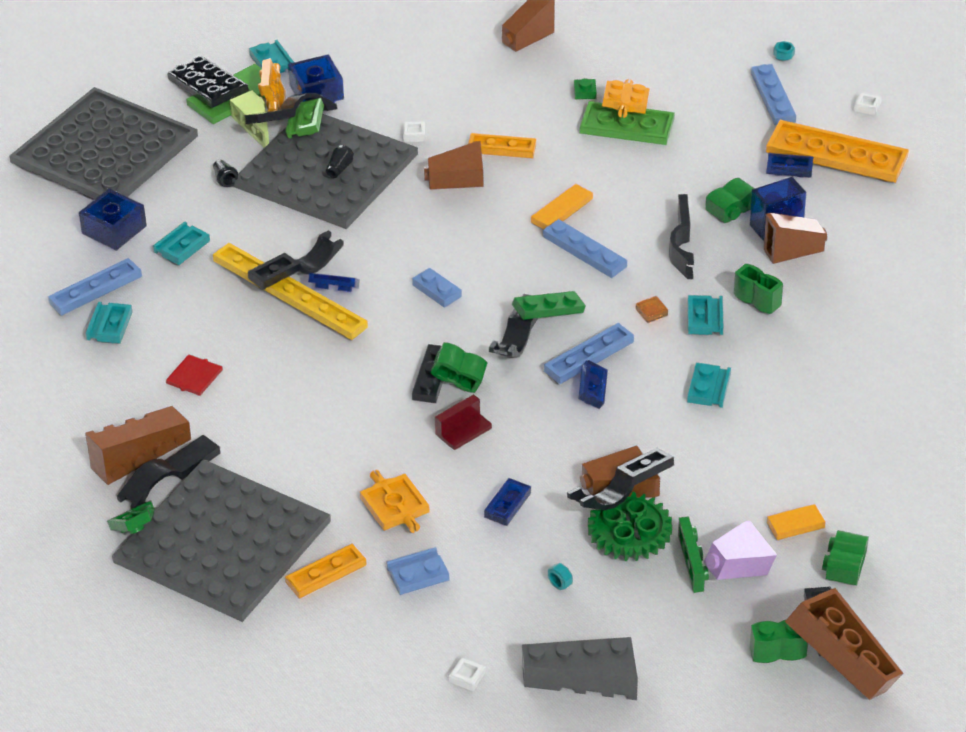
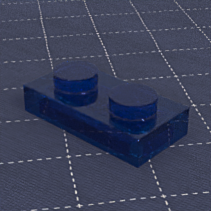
[766,153,814,178]
[308,273,360,292]
[578,359,608,409]
[484,478,531,526]

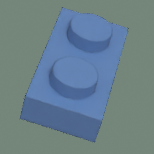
[412,268,462,308]

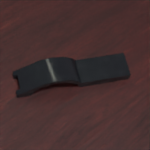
[245,93,337,124]
[669,194,694,279]
[248,230,344,290]
[489,294,538,357]
[117,435,221,509]
[567,448,674,510]

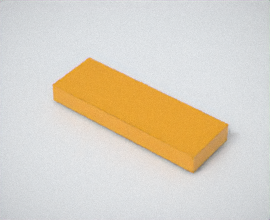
[468,133,537,158]
[531,184,593,229]
[285,543,367,599]

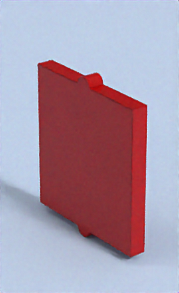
[166,354,223,396]

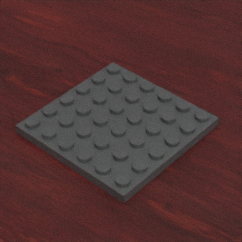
[9,87,198,208]
[232,114,418,229]
[112,459,331,622]

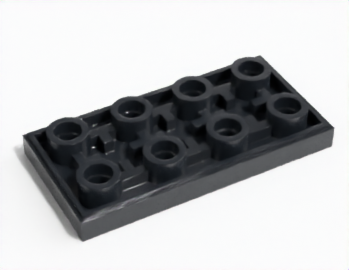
[167,56,249,108]

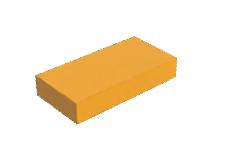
[767,504,826,540]

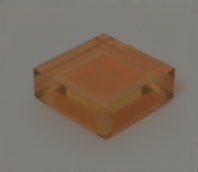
[636,296,668,323]

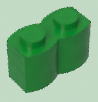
[705,178,758,223]
[733,264,783,314]
[431,342,488,393]
[822,530,869,586]
[750,620,808,663]

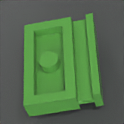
[286,98,324,138]

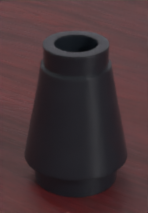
[326,145,354,178]
[213,159,238,187]

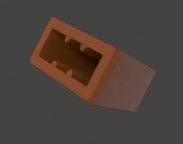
[501,0,555,52]
[424,141,484,190]
[764,213,827,264]
[580,445,660,498]

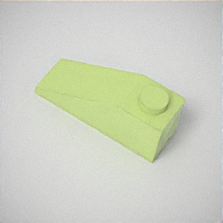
[230,90,269,148]

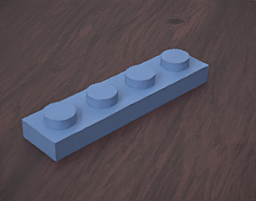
[751,64,796,125]
[543,219,627,278]
[48,258,142,316]
[544,323,634,384]

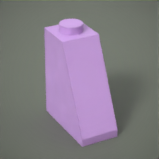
[704,521,777,580]

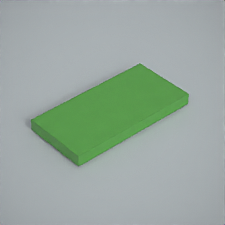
[186,64,265,124]
[580,101,675,145]

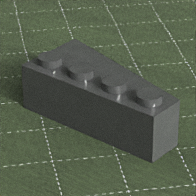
[522,637,638,700]

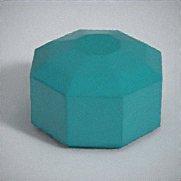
[773,41,795,61]
[548,563,573,590]

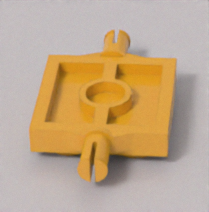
[258,58,286,111]
[602,79,650,118]
[360,470,430,533]

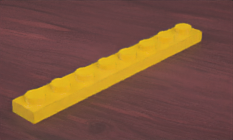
[213,243,368,340]

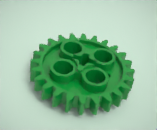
[588,492,672,561]

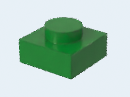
[574,78,597,100]

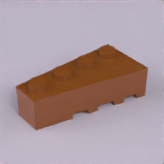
[85,406,191,485]
[784,588,904,700]

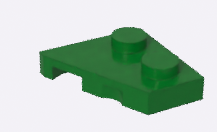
[107,500,155,534]

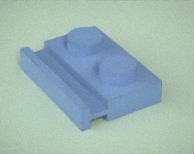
[387,547,450,595]

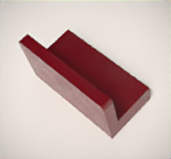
[435,394,492,450]

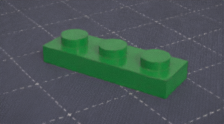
[512,291,586,320]
[678,516,709,593]

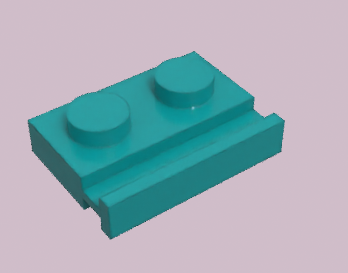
[249,40,295,73]
[153,221,210,265]
[688,295,724,335]
[86,302,133,344]
[687,362,731,408]

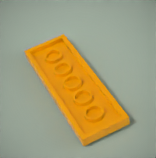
[766,120,909,183]

